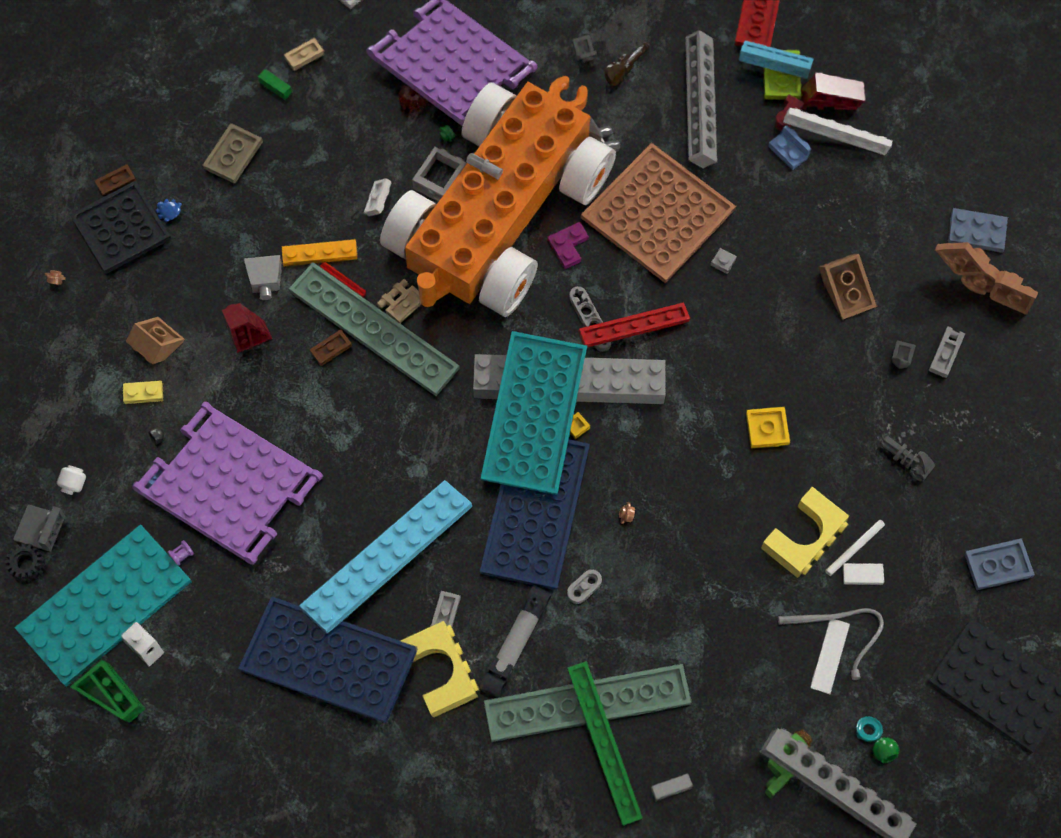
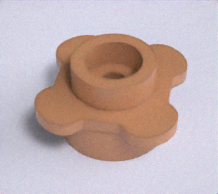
[45,271,65,284]
[619,502,635,524]

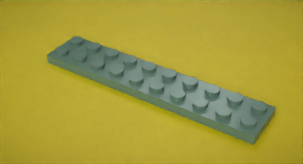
[289,263,460,396]
[484,664,691,742]

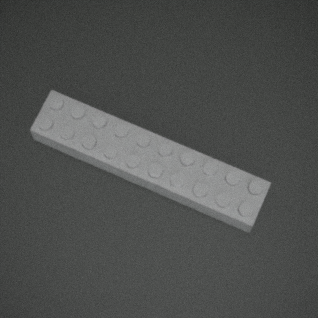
[473,354,665,404]

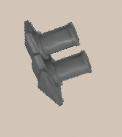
[589,118,620,151]

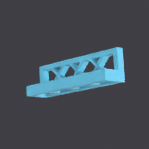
[739,41,813,79]

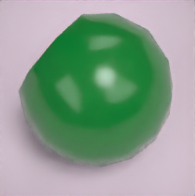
[873,737,899,763]

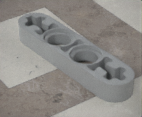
[570,287,611,352]

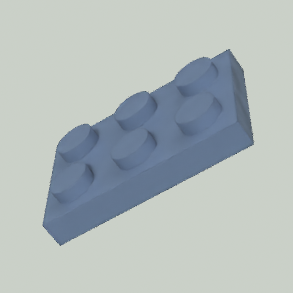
[948,208,1008,253]
[964,538,1035,590]

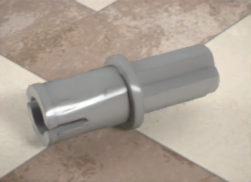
[466,153,503,179]

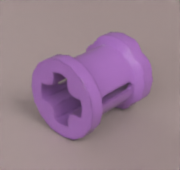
[168,540,194,566]

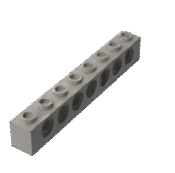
[686,30,717,168]
[760,729,916,838]

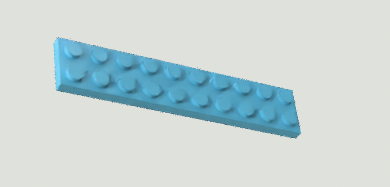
[299,480,472,634]

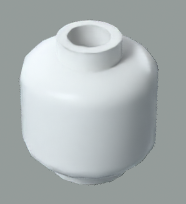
[57,465,86,495]

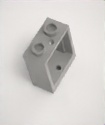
[412,147,466,202]

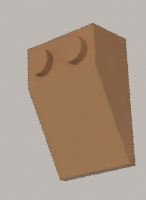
[819,254,877,319]

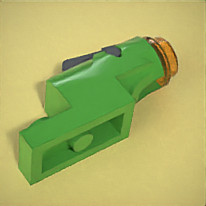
[765,729,813,798]

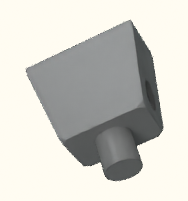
[244,255,282,300]

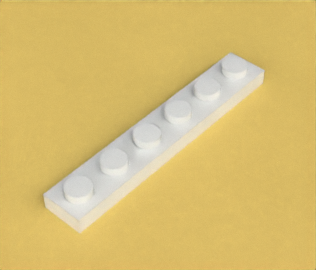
[784,108,892,155]

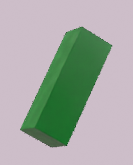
[258,69,292,100]

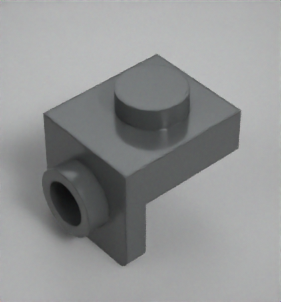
[571,35,597,62]

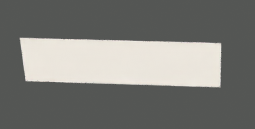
[811,619,850,694]

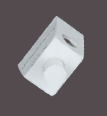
[121,622,164,667]

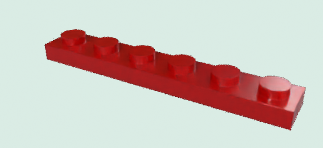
[578,302,690,348]

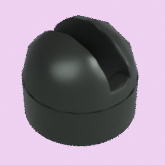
[148,428,165,445]

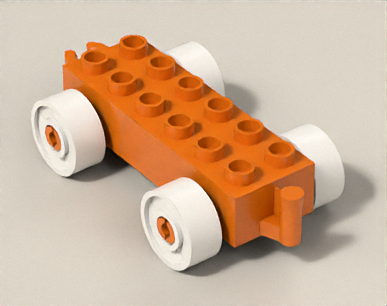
[380,76,616,317]

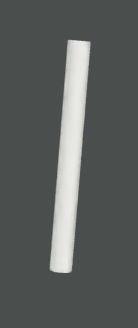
[825,520,885,576]

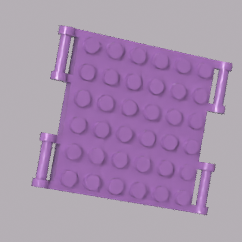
[366,0,538,126]
[132,401,323,565]

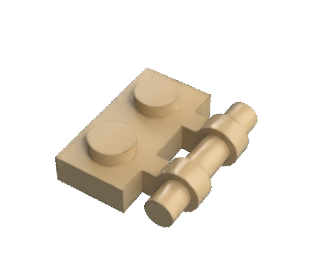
[377,279,421,323]

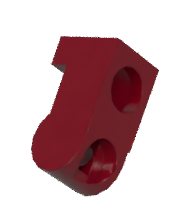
[775,94,804,132]

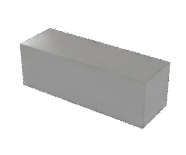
[651,774,692,801]

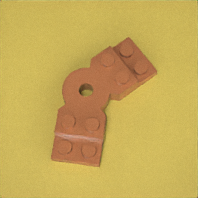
[935,242,1038,315]

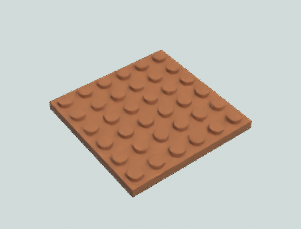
[581,143,736,283]

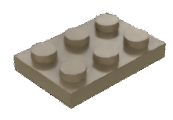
[203,124,263,183]

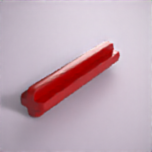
[320,262,366,298]

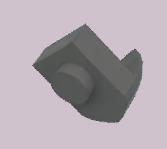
[892,340,916,369]

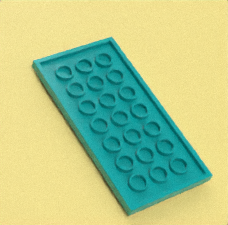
[481,331,587,495]
[15,524,192,687]

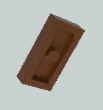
[94,164,137,197]
[310,330,352,366]

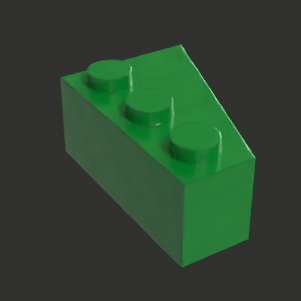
[71,660,145,722]

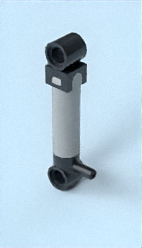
[479,585,552,698]

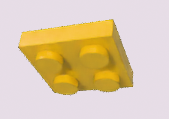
[746,407,790,448]

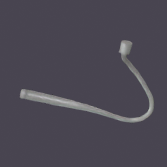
[778,608,884,680]

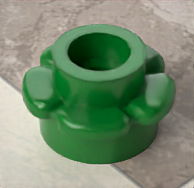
[439,125,455,142]

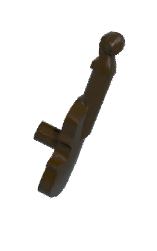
[605,42,650,86]

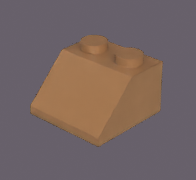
[126,317,185,364]

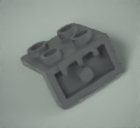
[14,505,65,552]

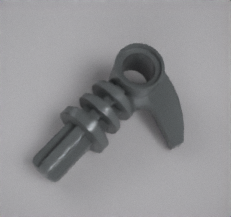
[881,436,935,481]

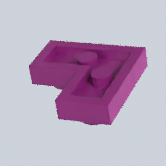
[547,222,589,269]

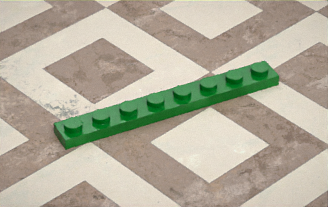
[567,661,642,826]

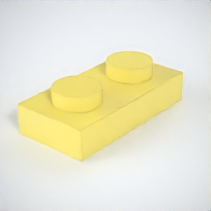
[123,381,163,404]

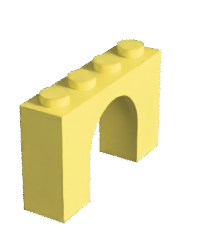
[761,487,849,578]
[401,621,479,717]

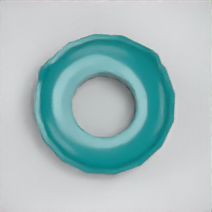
[856,717,883,742]

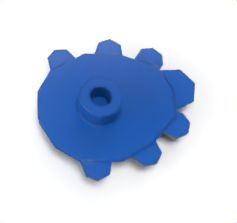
[156,199,182,222]

